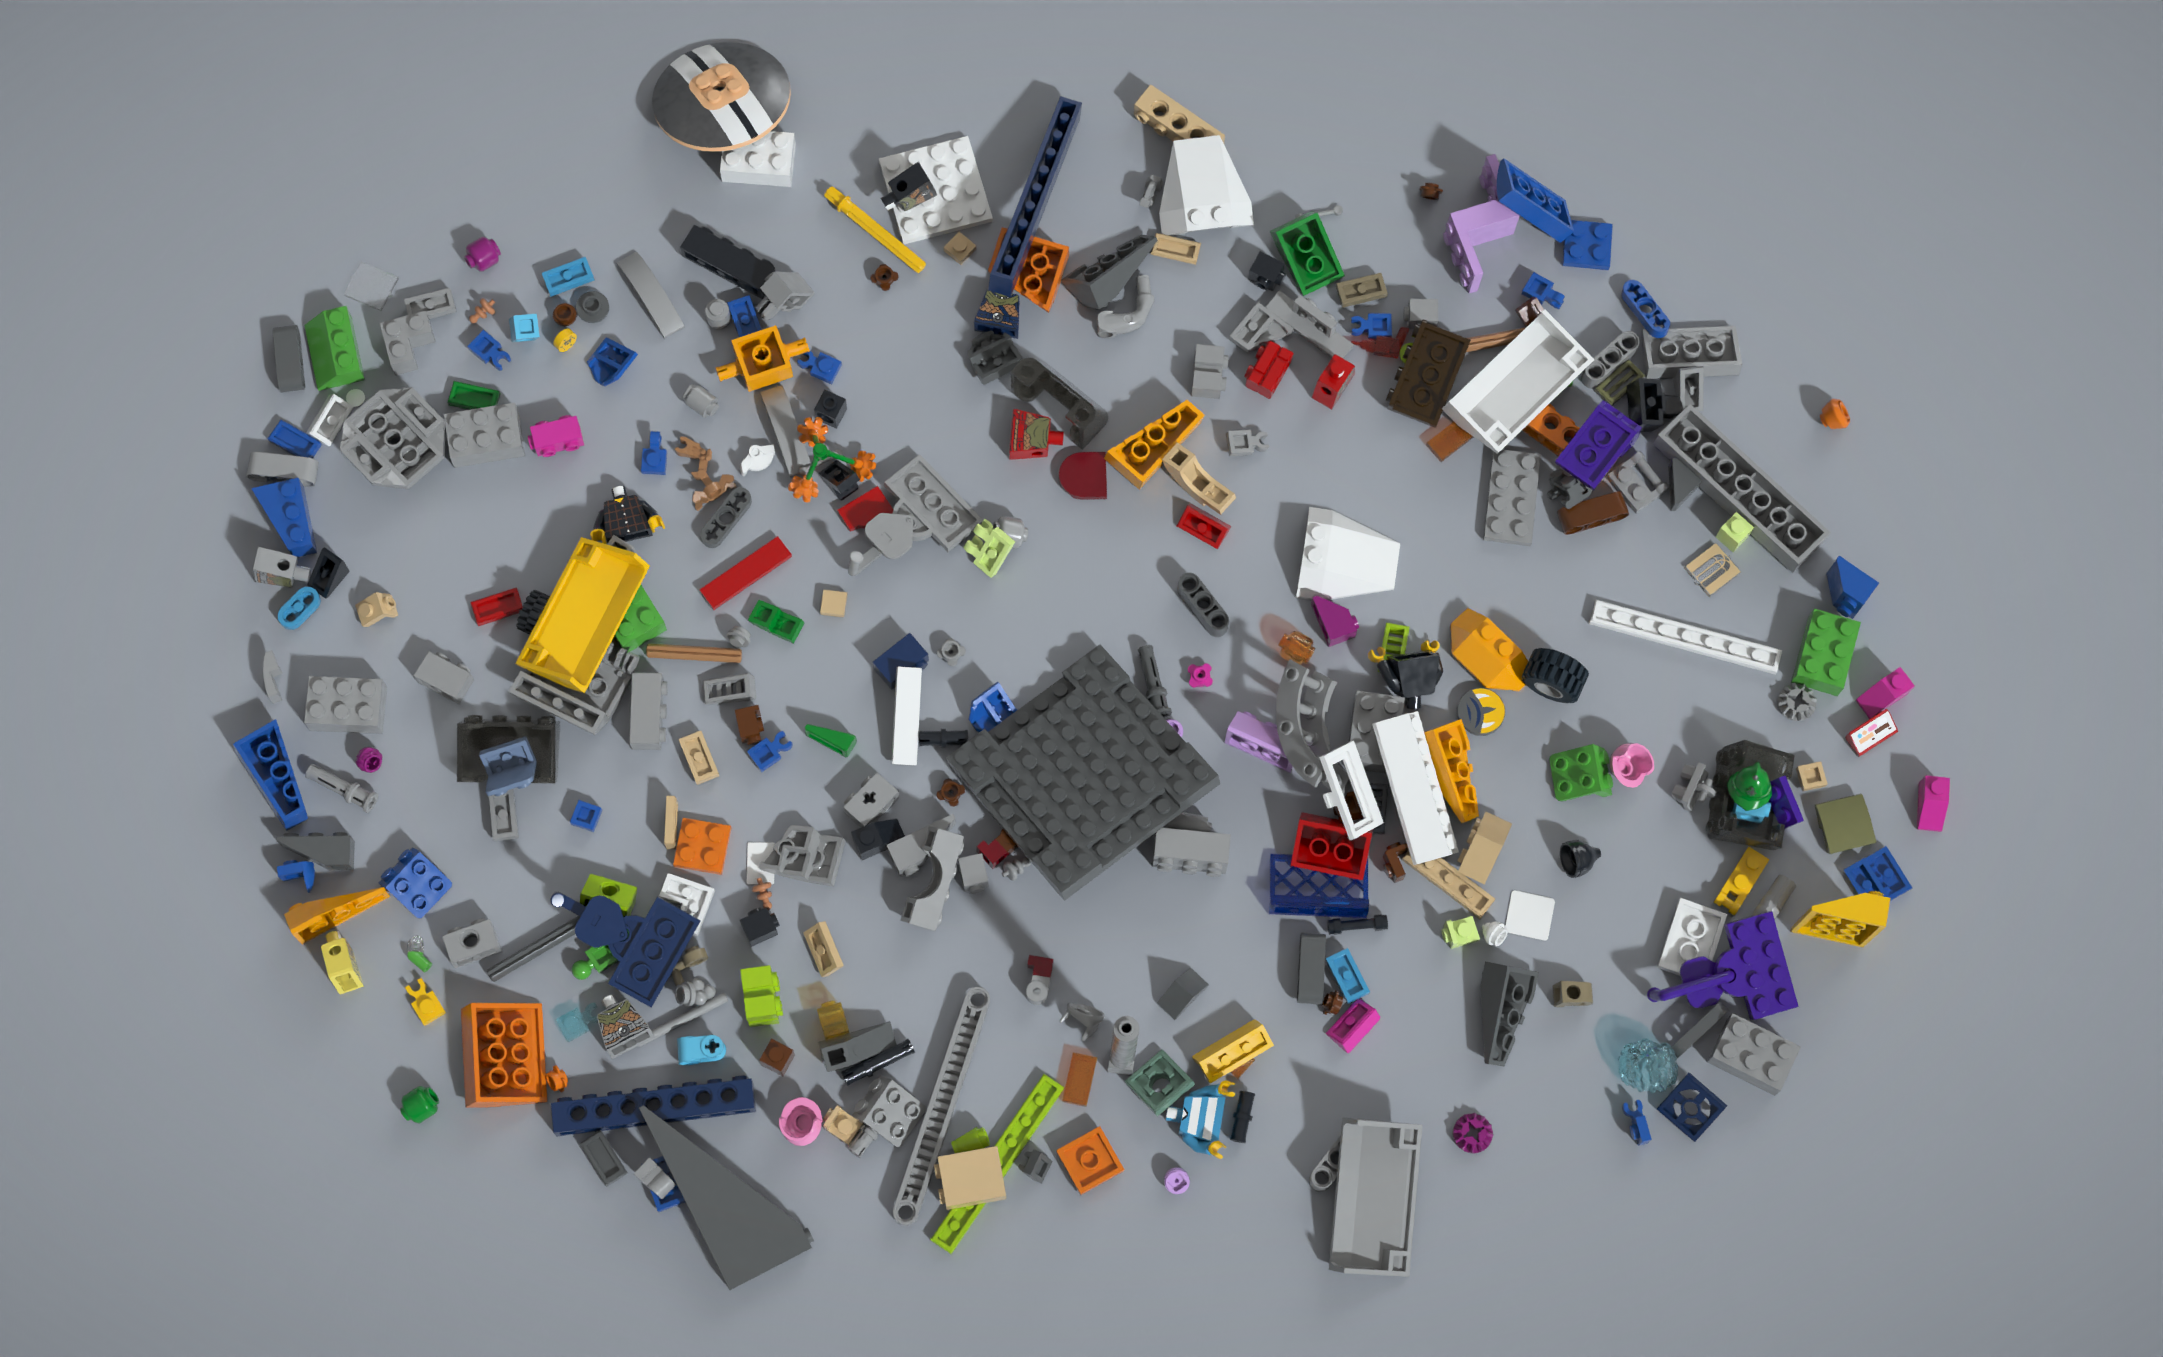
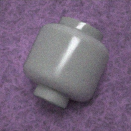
[993,516,1028,549]

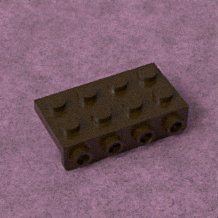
[1386,319,1471,428]

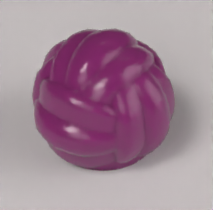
[355,747,383,773]

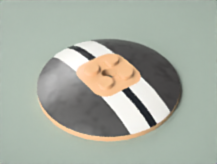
[652,42,791,151]

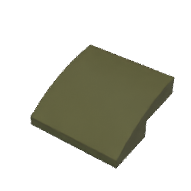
[1815,793,1876,854]

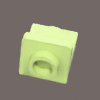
[1441,916,1480,949]

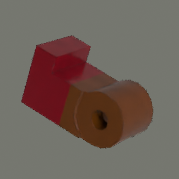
[976,829,1018,869]

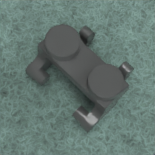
[1547,469,1592,509]

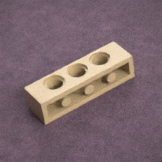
[1134,84,1225,144]

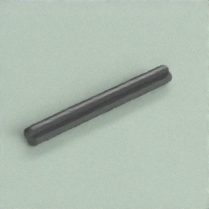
[487,916,580,982]

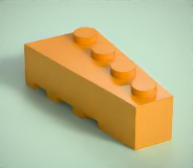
[1104,400,1205,490]

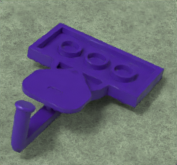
[1647,911,1799,1020]

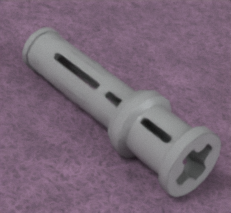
[305,764,378,813]

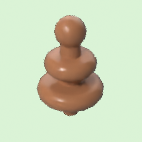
[469,298,495,323]
[752,878,772,910]

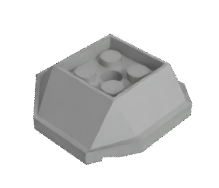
[340,387,445,489]

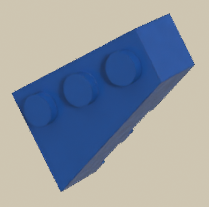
[251,478,317,558]

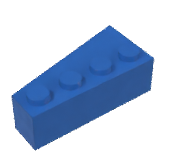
[233,719,308,831]

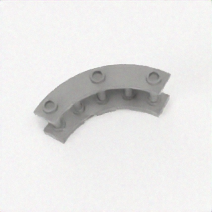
[1276,659,1352,798]

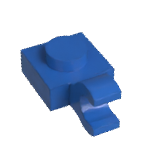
[1521,272,1565,309]
[641,431,667,475]
[1622,1100,1652,1146]

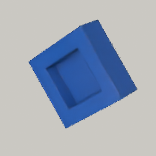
[570,800,602,832]

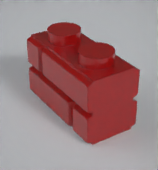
[1244,341,1294,399]

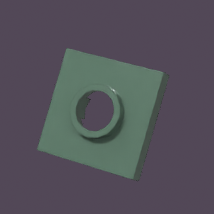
[1125,1049,1195,1117]

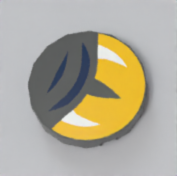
[1457,688,1505,736]

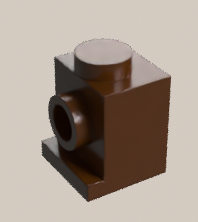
[735,705,764,745]

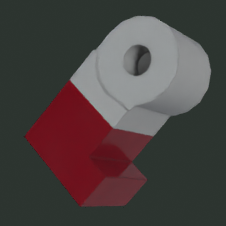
[1026,955,1054,1005]

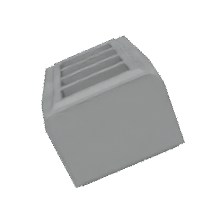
[703,673,756,705]

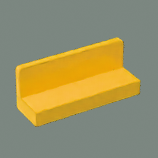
[1192,1019,1274,1084]

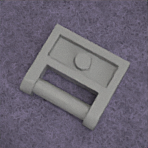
[1607,451,1670,513]

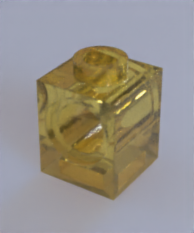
[817,1001,850,1039]

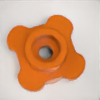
[546,1065,568,1092]

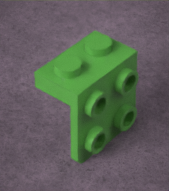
[1549,744,1613,802]

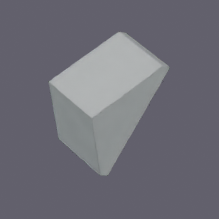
[1673,366,1704,412]

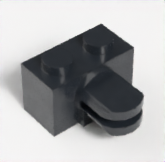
[1627,378,1682,432]

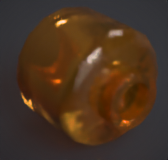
[1278,630,1316,665]

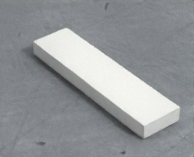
[891,667,922,765]

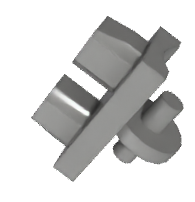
[1672,762,1716,812]

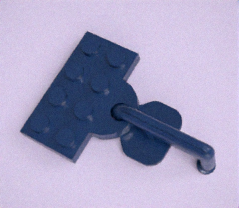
[550,892,701,1008]

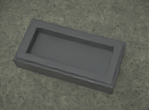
[579,1130,627,1187]

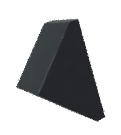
[307,547,350,599]

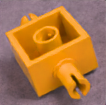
[715,325,810,392]

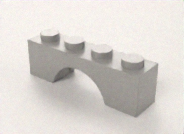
[900,826,964,931]

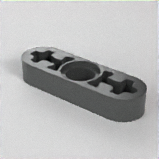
[700,487,752,548]
[1669,1002,1729,1059]

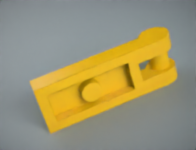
[1713,847,1770,916]

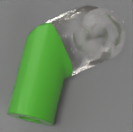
[407,935,433,973]

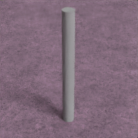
[638,993,728,1047]

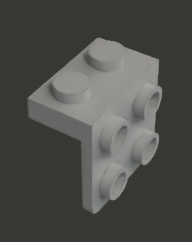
[852,1075,926,1147]

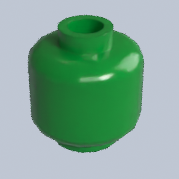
[400,1086,439,1123]

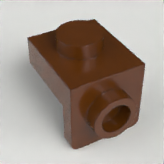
[1383,842,1408,883]

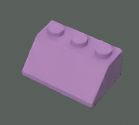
[1224,711,1293,773]

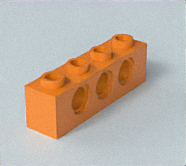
[1522,404,1580,456]

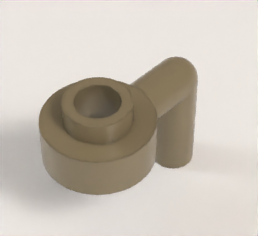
[671,946,709,987]

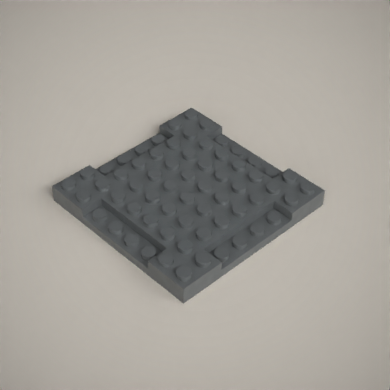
[946,644,1220,901]

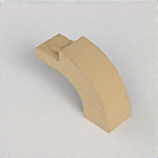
[1162,442,1236,515]

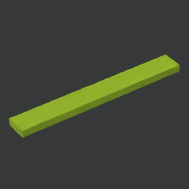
[930,1074,1064,1254]

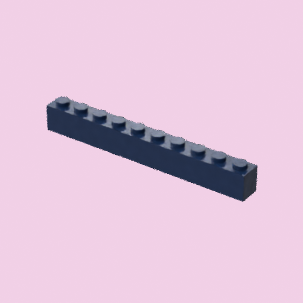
[988,96,1082,297]

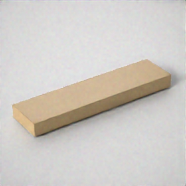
[1402,851,1495,919]

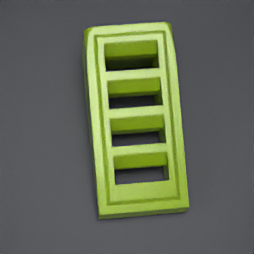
[1377,623,1410,672]

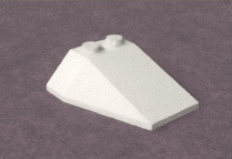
[1159,135,1254,236]
[1296,507,1400,600]

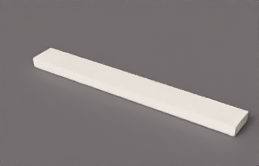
[1589,600,1782,675]

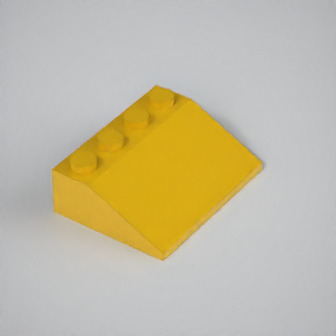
[1791,891,1890,947]

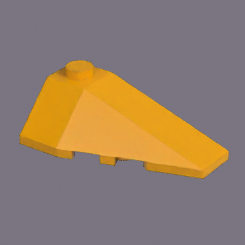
[1424,719,1479,823]
[284,887,390,945]

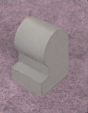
[634,1157,676,1199]

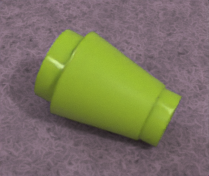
[951,1127,990,1153]

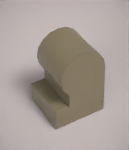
[1553,981,1593,1007]

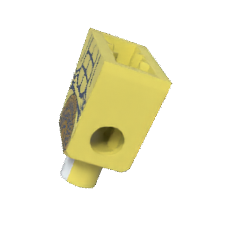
[321,931,364,995]

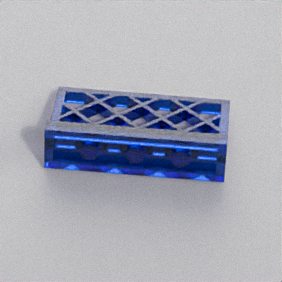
[1269,854,1369,918]

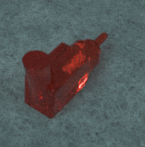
[1351,327,1409,359]

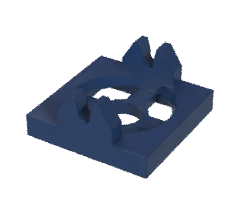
[1657,1072,1728,1142]

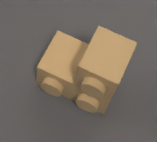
[1457,812,1512,885]

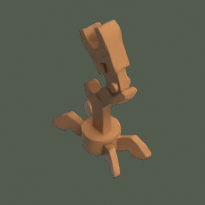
[675,437,737,511]

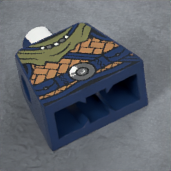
[974,290,1019,339]

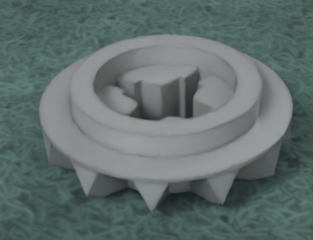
[1778,683,1817,721]

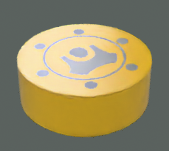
[553,328,577,352]

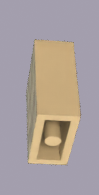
[934,1146,1006,1210]

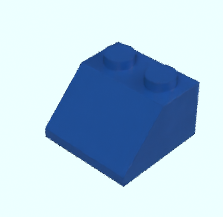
[1826,555,1879,619]

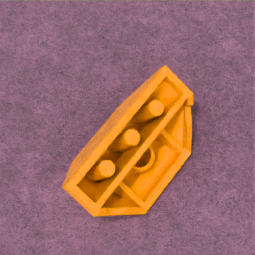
[1450,608,1528,692]

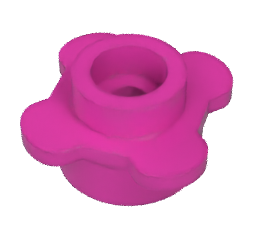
[1188,663,1213,688]

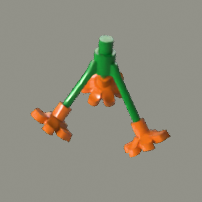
[788,417,876,502]

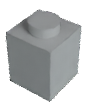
[1403,299,1438,329]
[958,853,989,894]

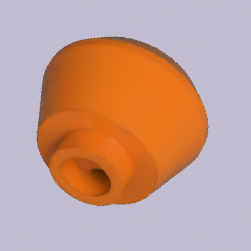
[1820,398,1850,429]

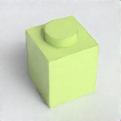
[1716,512,1754,552]

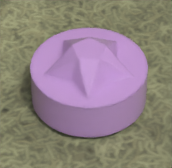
[1164,1167,1190,1194]

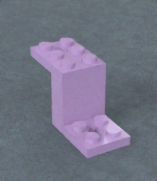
[1443,154,1520,294]

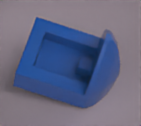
[277,860,315,893]

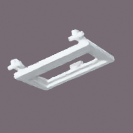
[1319,741,1384,840]

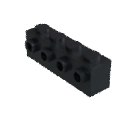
[680,225,776,299]

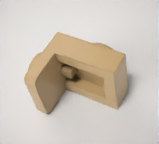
[355,592,398,627]

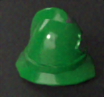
[1727,762,1772,811]

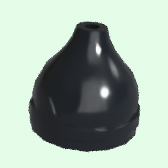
[1560,840,1601,878]

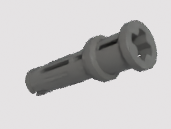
[1138,645,1172,717]

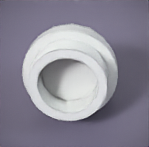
[1482,921,1508,946]

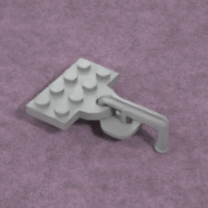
[848,454,983,576]

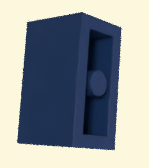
[872,633,929,690]

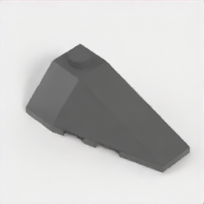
[1061,234,1157,310]
[1480,961,1539,1067]

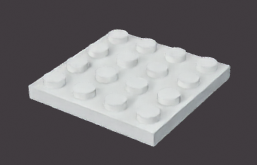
[879,136,993,244]

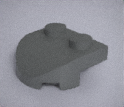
[968,331,1025,385]

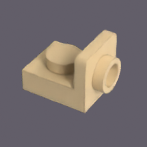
[823,1105,863,1146]

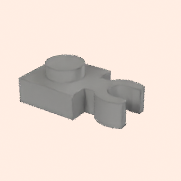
[1226,430,1269,456]

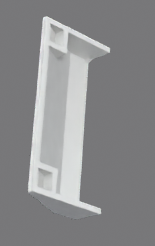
[1442,309,1594,454]

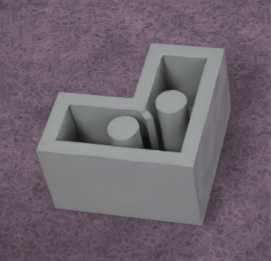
[380,311,436,376]

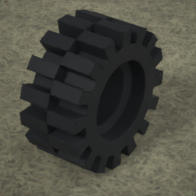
[516,590,550,635]

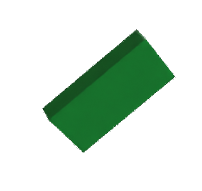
[447,381,500,410]

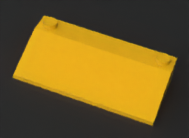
[515,537,650,693]

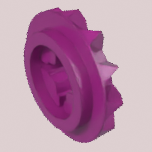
[1453,1113,1494,1153]

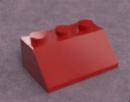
[1291,812,1373,880]

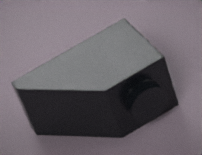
[851,819,905,860]

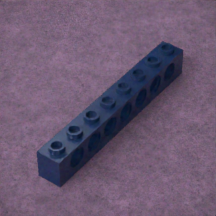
[551,1075,756,1137]

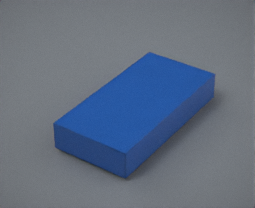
[267,420,322,459]

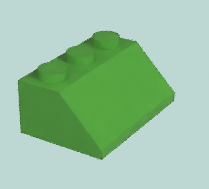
[304,306,365,391]

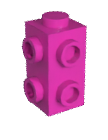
[528,415,584,457]

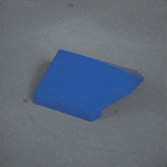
[587,337,638,386]
[969,682,1017,732]

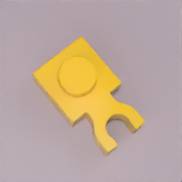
[405,978,446,1026]

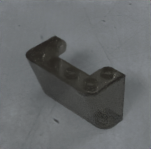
[1011,358,1108,450]
[457,715,560,783]
[1705,740,1795,850]

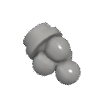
[675,978,716,1007]

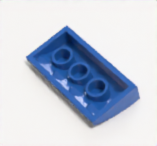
[1497,158,1574,243]

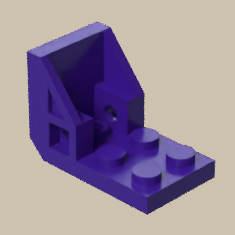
[1555,400,1642,491]

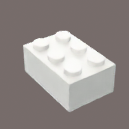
[720,131,796,187]

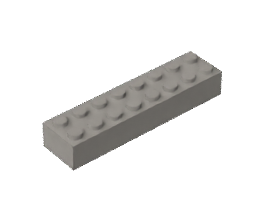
[1653,404,1831,573]

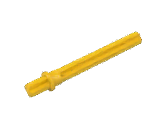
[824,186,926,273]

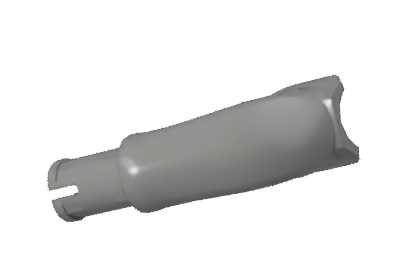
[1096,275,1154,338]

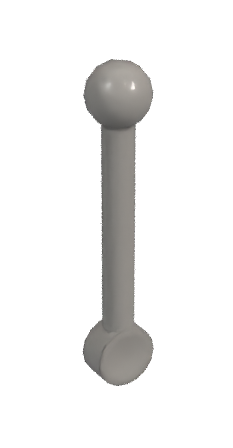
[1295,205,1343,219]
[799,449,843,476]

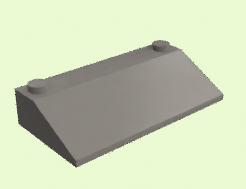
[1329,1117,1423,1277]

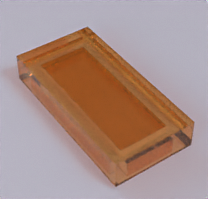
[1426,422,1474,462]
[1062,1052,1097,1107]

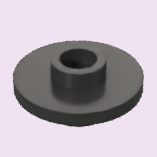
[576,291,609,323]

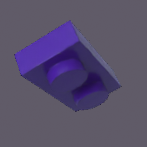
[1769,776,1804,830]

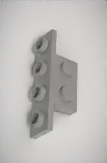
[1266,290,1354,359]

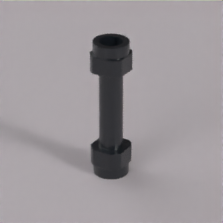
[1327,914,1388,935]

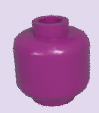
[464,237,501,272]

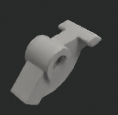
[1139,175,1163,208]

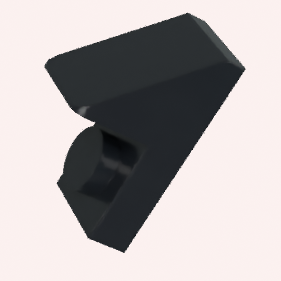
[818,460,860,501]

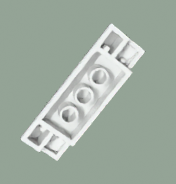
[1372,711,1459,865]

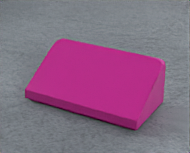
[1326,998,1380,1053]

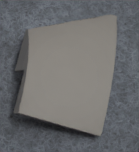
[758,825,846,887]

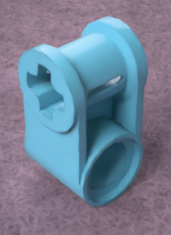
[677,1035,726,1065]

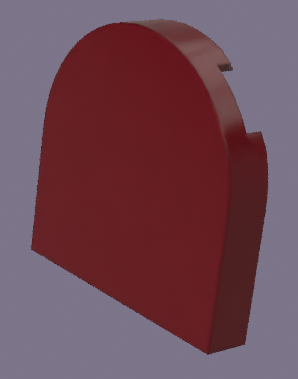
[1059,452,1107,500]

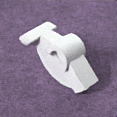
[740,444,775,476]

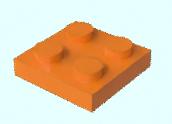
[673,818,732,875]
[1056,1126,1125,1195]

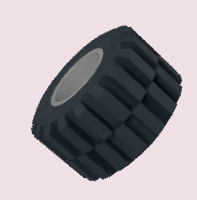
[1521,648,1589,703]

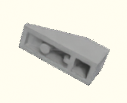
[886,814,956,876]

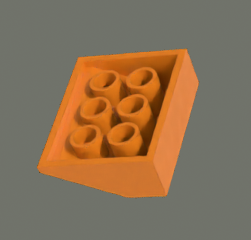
[461,1003,547,1108]

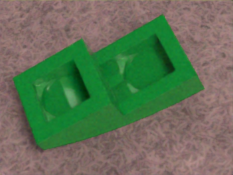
[748,600,805,644]

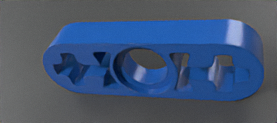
[1621,280,1670,338]

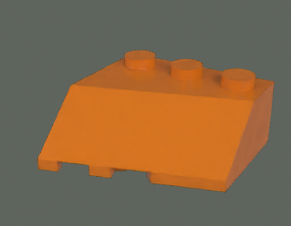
[988,227,1069,313]

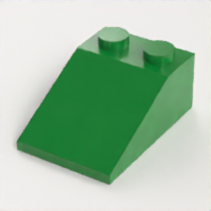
[1270,211,1345,296]

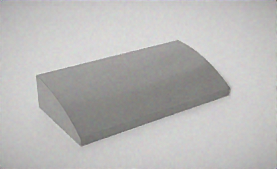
[1642,326,1742,379]

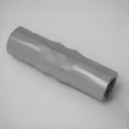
[1751,875,1796,920]

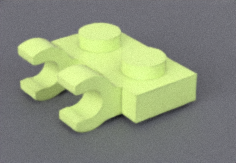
[963,519,1015,578]

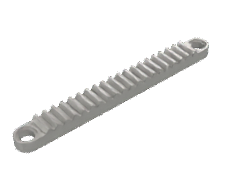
[893,987,990,1226]

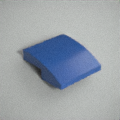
[1844,846,1913,901]

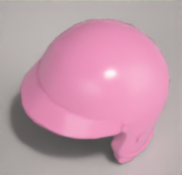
[1610,743,1654,788]
[779,1097,823,1146]

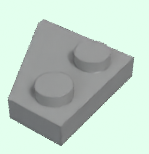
[1229,302,1294,353]

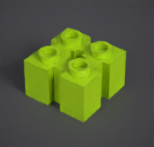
[740,965,783,1027]

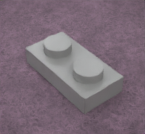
[404,288,457,319]
[489,789,519,841]

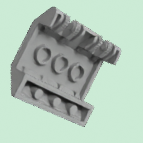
[508,643,640,735]

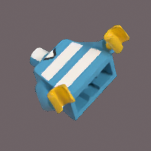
[1166,1080,1235,1159]

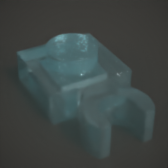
[555,1003,598,1042]

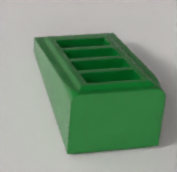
[805,724,857,757]

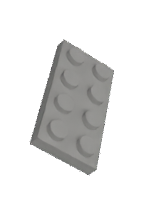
[1483,449,1541,546]

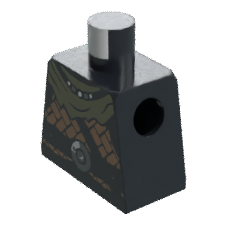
[880,161,937,211]

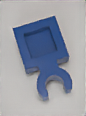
[1351,313,1392,339]
[467,330,511,371]
[797,351,842,385]
[747,731,793,773]

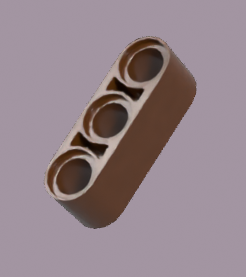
[1557,491,1629,535]

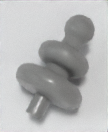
[1001,858,1031,881]

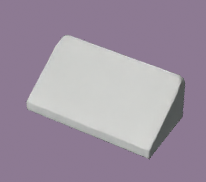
[306,394,353,447]

